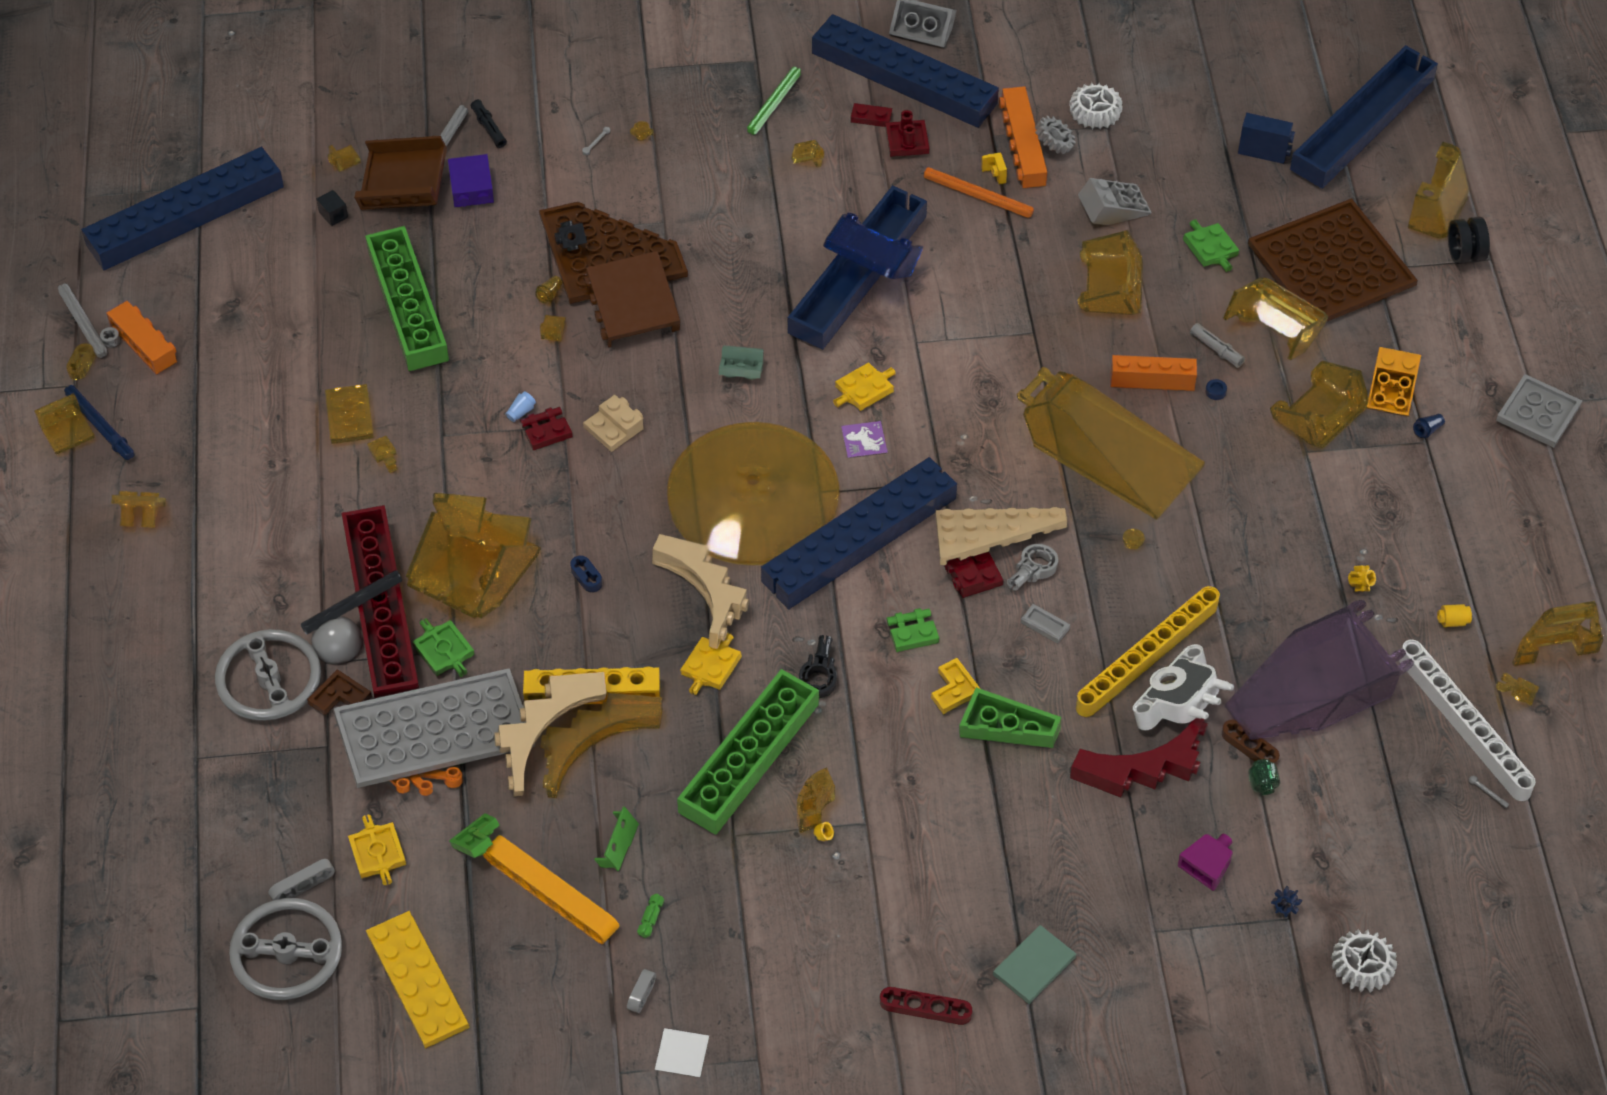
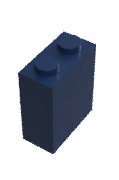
[1238,112,1295,164]

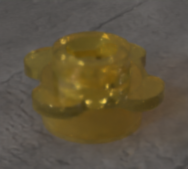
[630,121,654,141]

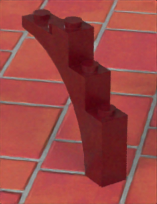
[1070,718,1208,798]

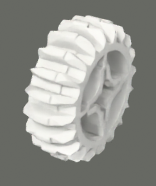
[1069,82,1122,130]
[1331,929,1397,993]

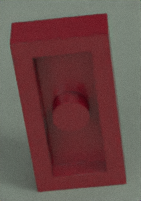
[851,103,892,127]

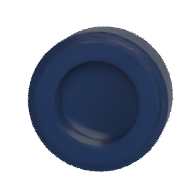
[1205,379,1227,400]

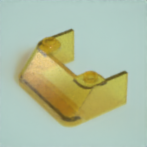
[1223,278,1328,360]
[432,493,532,553]

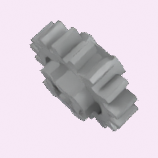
[1035,116,1076,154]

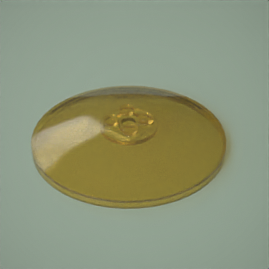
[667,422,839,565]

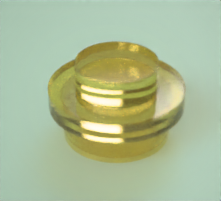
[1123,528,1145,549]

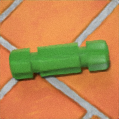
[637,894,664,938]

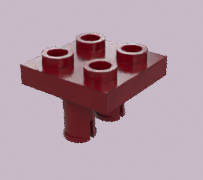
[885,110,930,157]

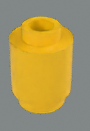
[1437,604,1472,627]

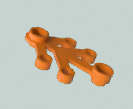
[390,767,463,796]

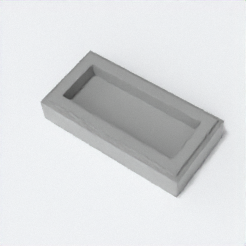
[1021,604,1070,644]

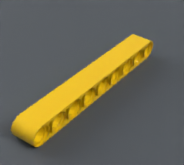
[1076,586,1220,717]

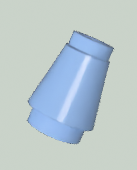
[505,391,536,422]

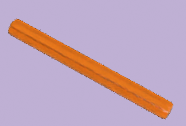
[924,167,1034,218]

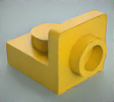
[981,152,1007,184]

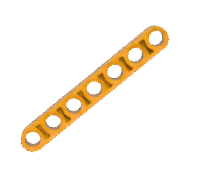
[483,835,619,944]

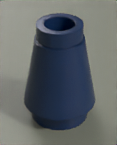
[1413,414,1445,438]

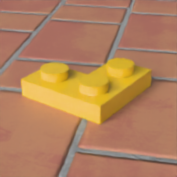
[931,658,981,714]

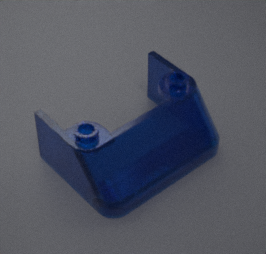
[823,212,923,279]

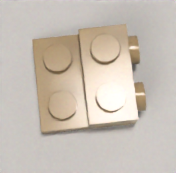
[583,395,643,452]

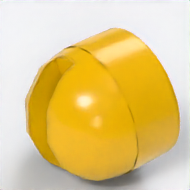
[813,822,834,841]

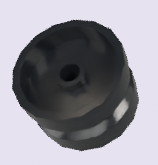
[1447,216,1490,264]

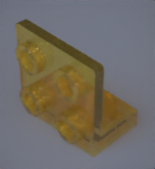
[34,393,95,454]

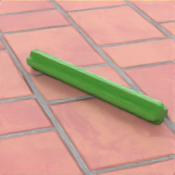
[747,66,801,135]

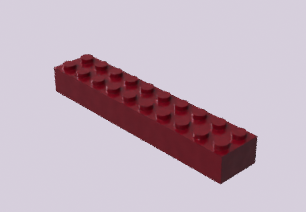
[341,505,419,699]

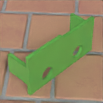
[594,807,639,871]

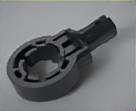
[799,635,837,698]

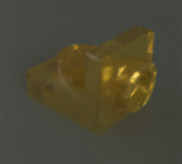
[791,140,824,167]
[327,145,361,172]
[540,315,566,341]

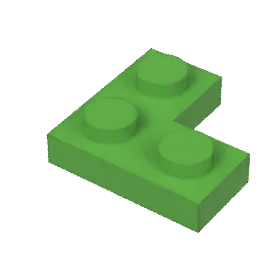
[449,813,499,858]

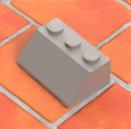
[889,0,957,47]

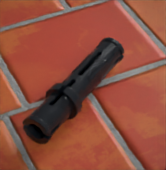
[470,99,507,148]

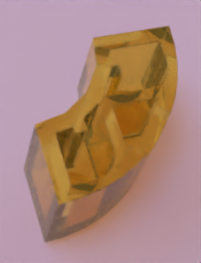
[797,767,835,833]

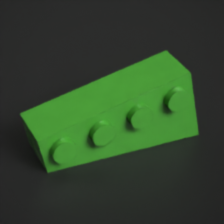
[959,687,1061,748]

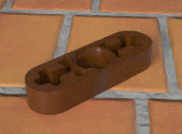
[1221,720,1280,769]

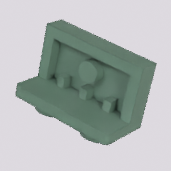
[719,345,764,380]

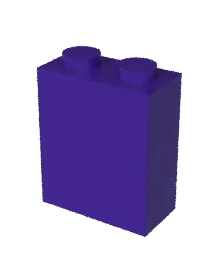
[448,154,494,208]

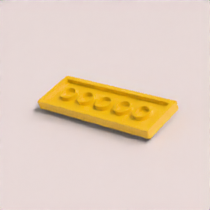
[366,911,469,1049]

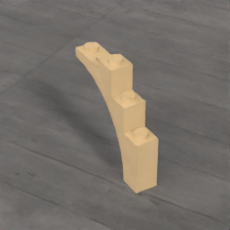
[652,534,749,649]
[494,672,606,797]

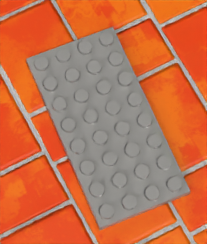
[333,668,535,788]

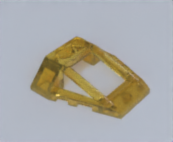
[1512,601,1604,666]

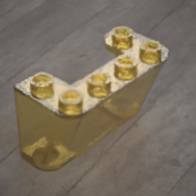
[1408,142,1470,239]

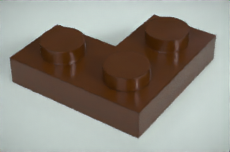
[307,669,372,715]

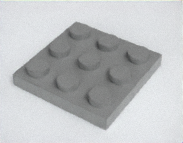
[1496,374,1582,448]

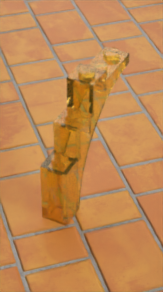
[541,693,663,798]

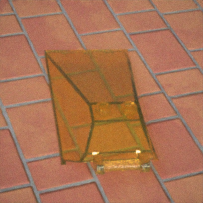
[1017,367,1205,520]

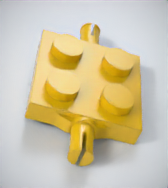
[833,362,896,411]
[680,633,742,695]
[348,814,406,885]

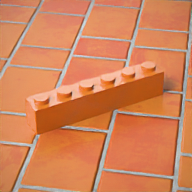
[999,86,1047,188]

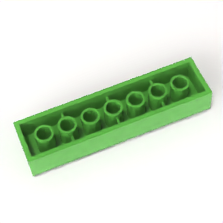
[365,226,449,371]
[677,669,819,835]

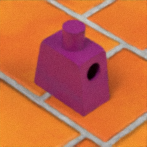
[1178,834,1233,891]

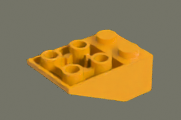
[1367,347,1421,416]

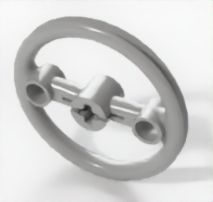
[215,629,321,720]
[229,898,342,1000]

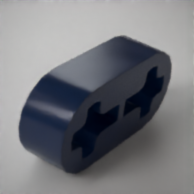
[570,556,602,592]

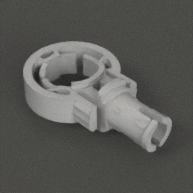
[1007,544,1058,591]

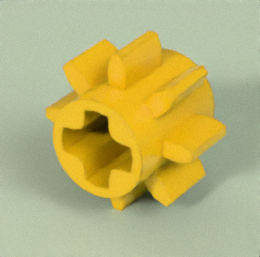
[1348,565,1376,592]

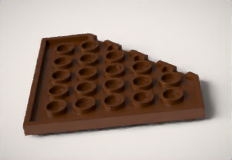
[539,202,688,304]

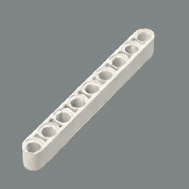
[1399,640,1536,801]

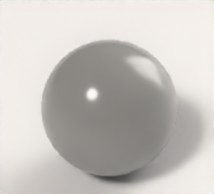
[311,616,362,664]

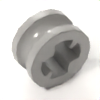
[100,327,120,348]

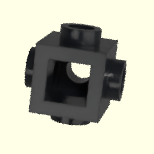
[554,220,587,251]

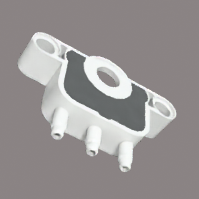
[1133,644,1234,730]

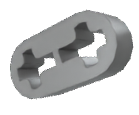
[627,969,656,1013]

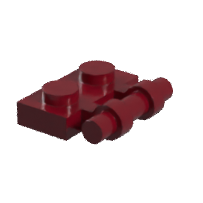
[520,407,573,451]

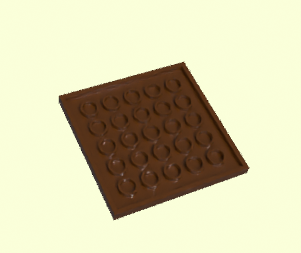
[1248,198,1418,327]

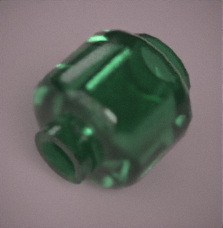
[1248,759,1281,795]

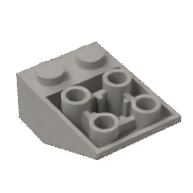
[1078,178,1152,225]

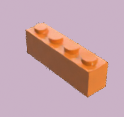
[107,301,177,375]
[1110,355,1197,391]

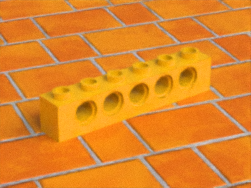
[523,666,660,704]

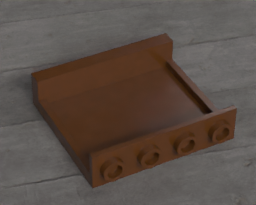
[354,136,447,210]
[583,251,680,348]

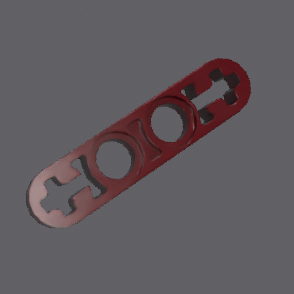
[880,987,973,1025]

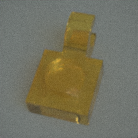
[367,435,398,473]
[1496,673,1539,705]

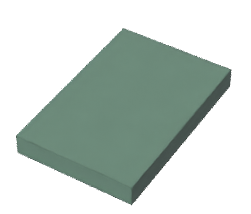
[993,925,1076,1004]

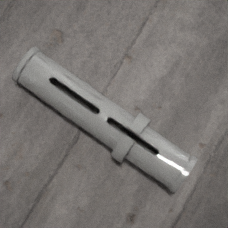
[1190,323,1245,368]

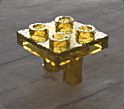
[111,491,166,528]

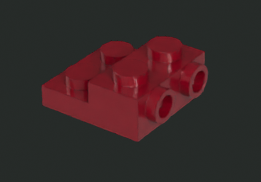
[944,551,1004,598]

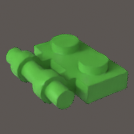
[886,608,939,652]

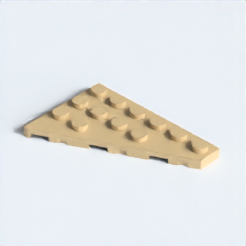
[936,507,1067,565]

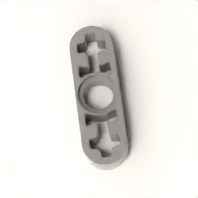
[268,859,335,900]

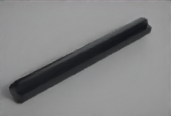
[301,570,402,634]

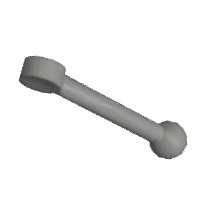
[582,127,610,155]
[1469,775,1509,808]

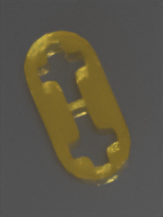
[66,343,95,380]

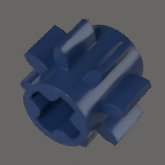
[1271,886,1302,917]

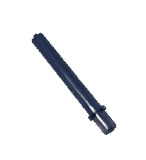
[64,385,135,460]

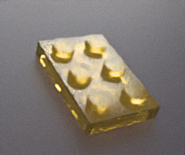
[325,384,374,444]

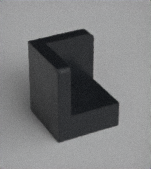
[316,190,348,226]

